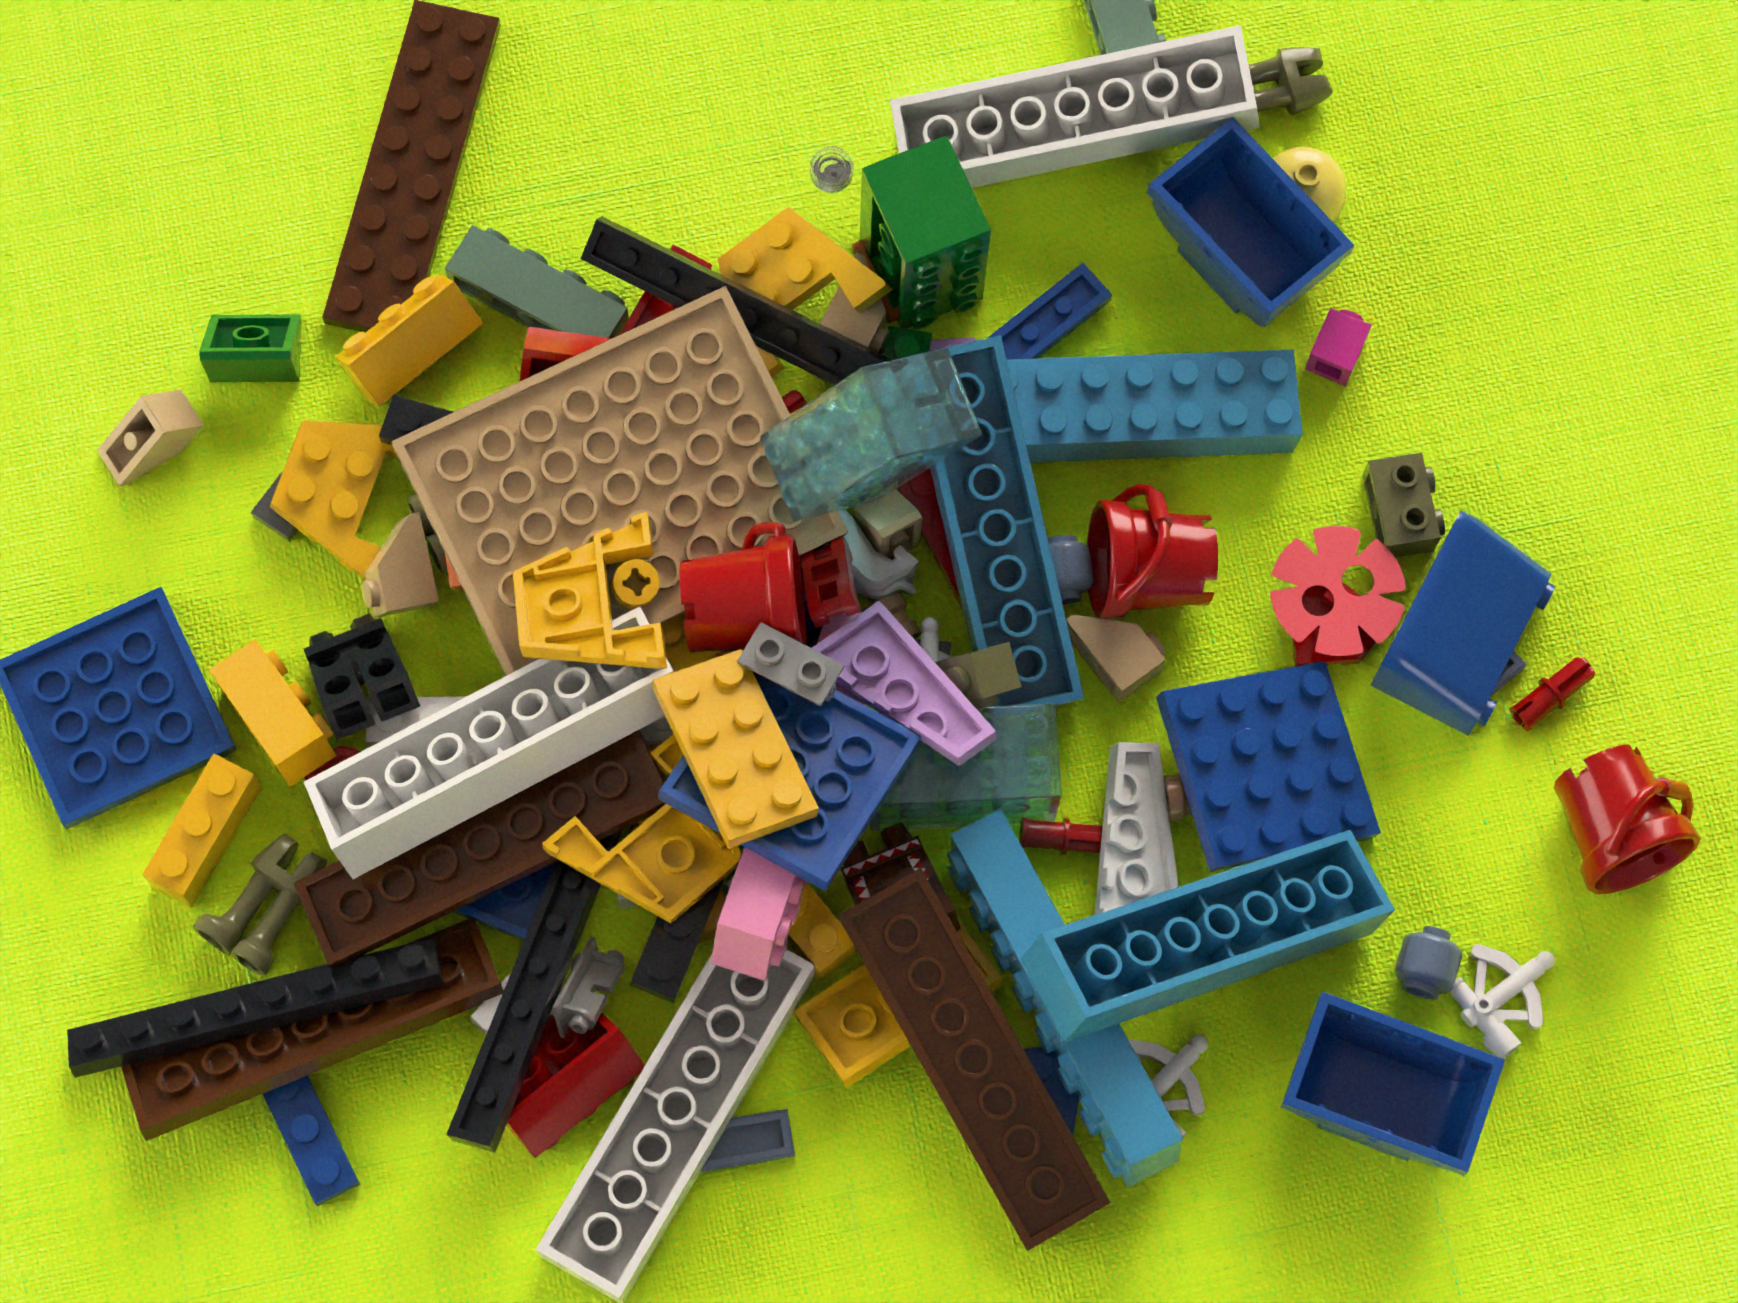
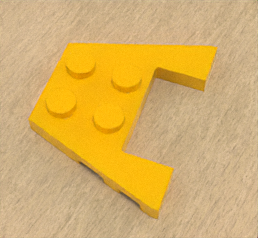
[718,207,893,378]
[269,420,399,580]
[513,512,668,669]
[542,734,742,923]

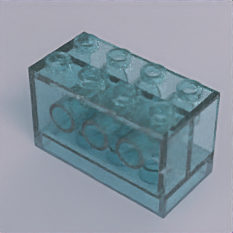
[760,348,982,522]
[870,703,1062,831]

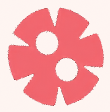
[1270,526,1406,656]

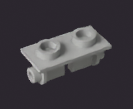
[737,622,844,706]
[551,936,625,1038]

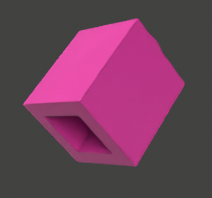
[1305,308,1372,387]

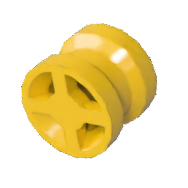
[611,559,660,610]

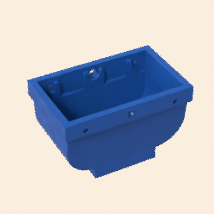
[1147,117,1354,327]
[1281,992,1505,1176]

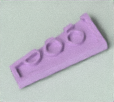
[812,601,997,766]

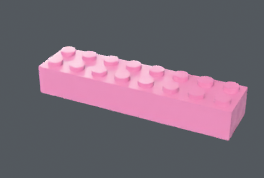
[711,612,869,981]

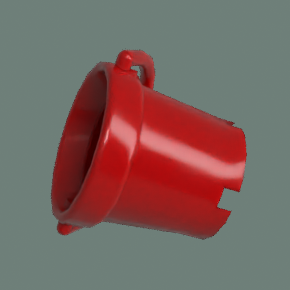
[1087,484,1218,619]
[679,522,807,652]
[1553,745,1701,894]

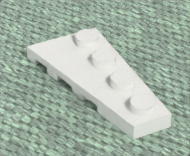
[1095,742,1179,915]

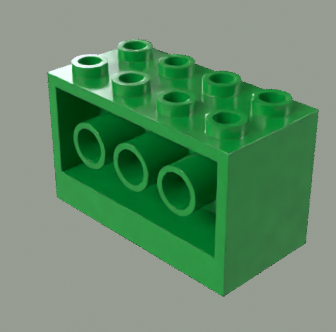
[860,135,991,329]

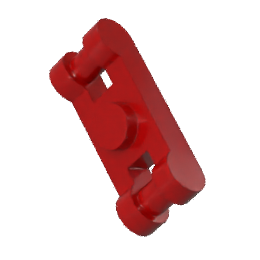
[800,535,861,628]

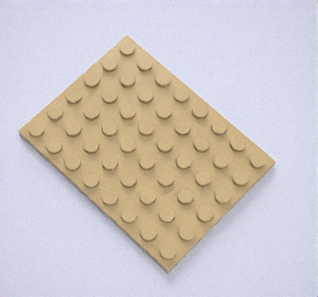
[392,286,848,676]

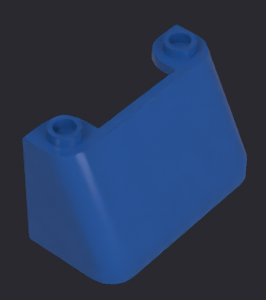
[1370,510,1556,736]

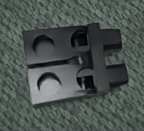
[303,614,421,740]

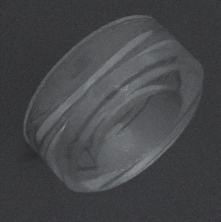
[810,146,854,193]

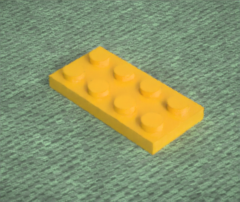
[652,649,819,849]
[793,920,1003,1089]

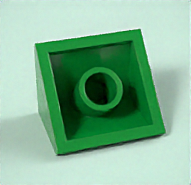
[199,314,302,382]

